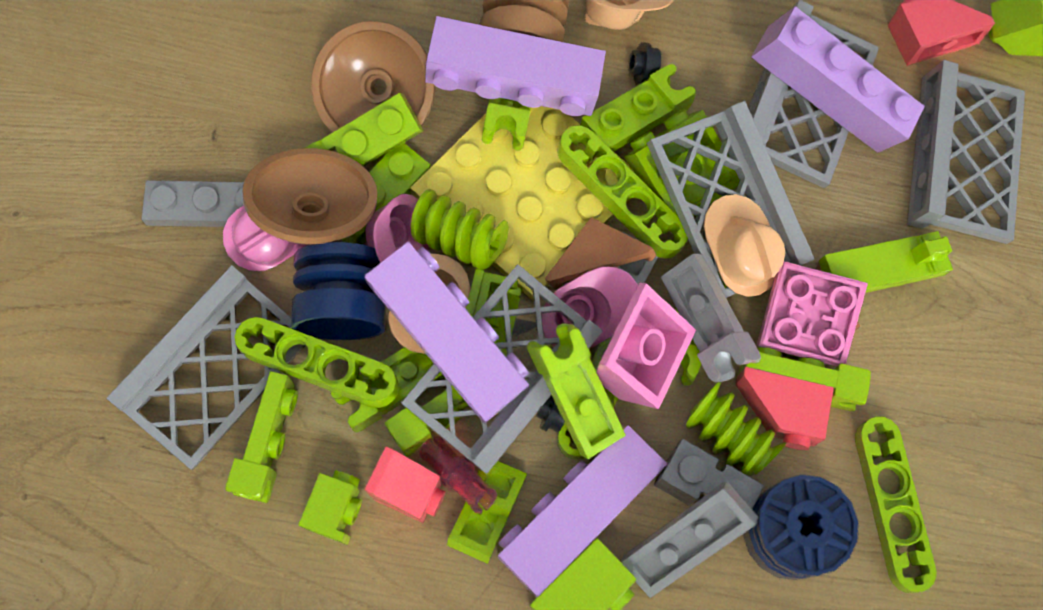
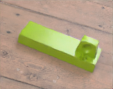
[819,231,953,293]

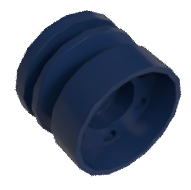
[291,242,386,341]
[743,475,858,580]

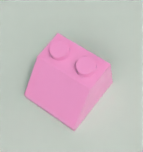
[596,283,696,409]

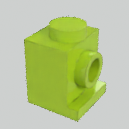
[298,470,362,545]

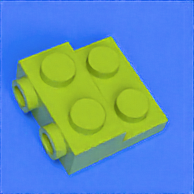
[624,109,740,216]

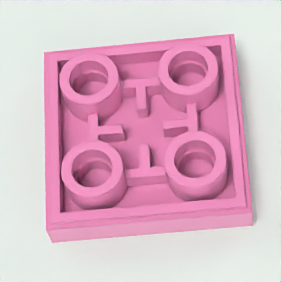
[756,262,868,366]

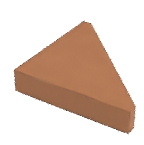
[545,217,656,288]

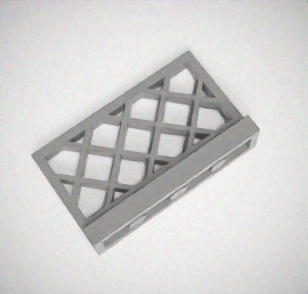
[748,0,879,188]
[907,60,1025,244]
[647,101,814,298]
[401,264,603,474]
[106,265,305,470]

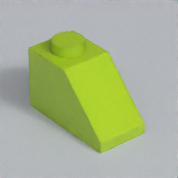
[988,0,1043,56]
[530,538,637,610]

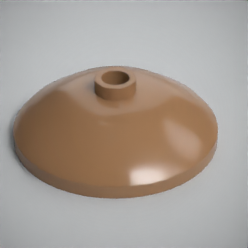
[311,21,436,133]
[243,148,377,245]

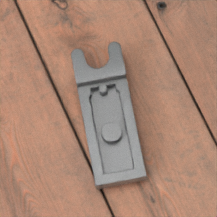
[661,253,761,382]

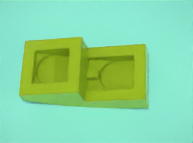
[447,461,527,564]

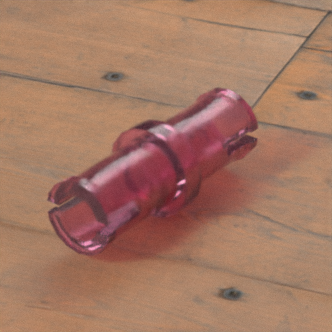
[419,436,497,514]

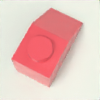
[888,0,995,66]
[735,367,834,450]
[364,446,446,523]

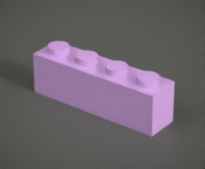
[751,6,925,153]
[425,16,606,116]
[364,241,529,424]
[498,425,667,598]

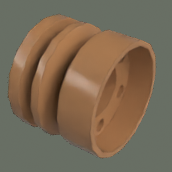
[479,0,569,42]

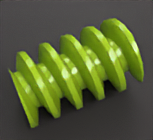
[410,189,509,270]
[686,382,787,476]

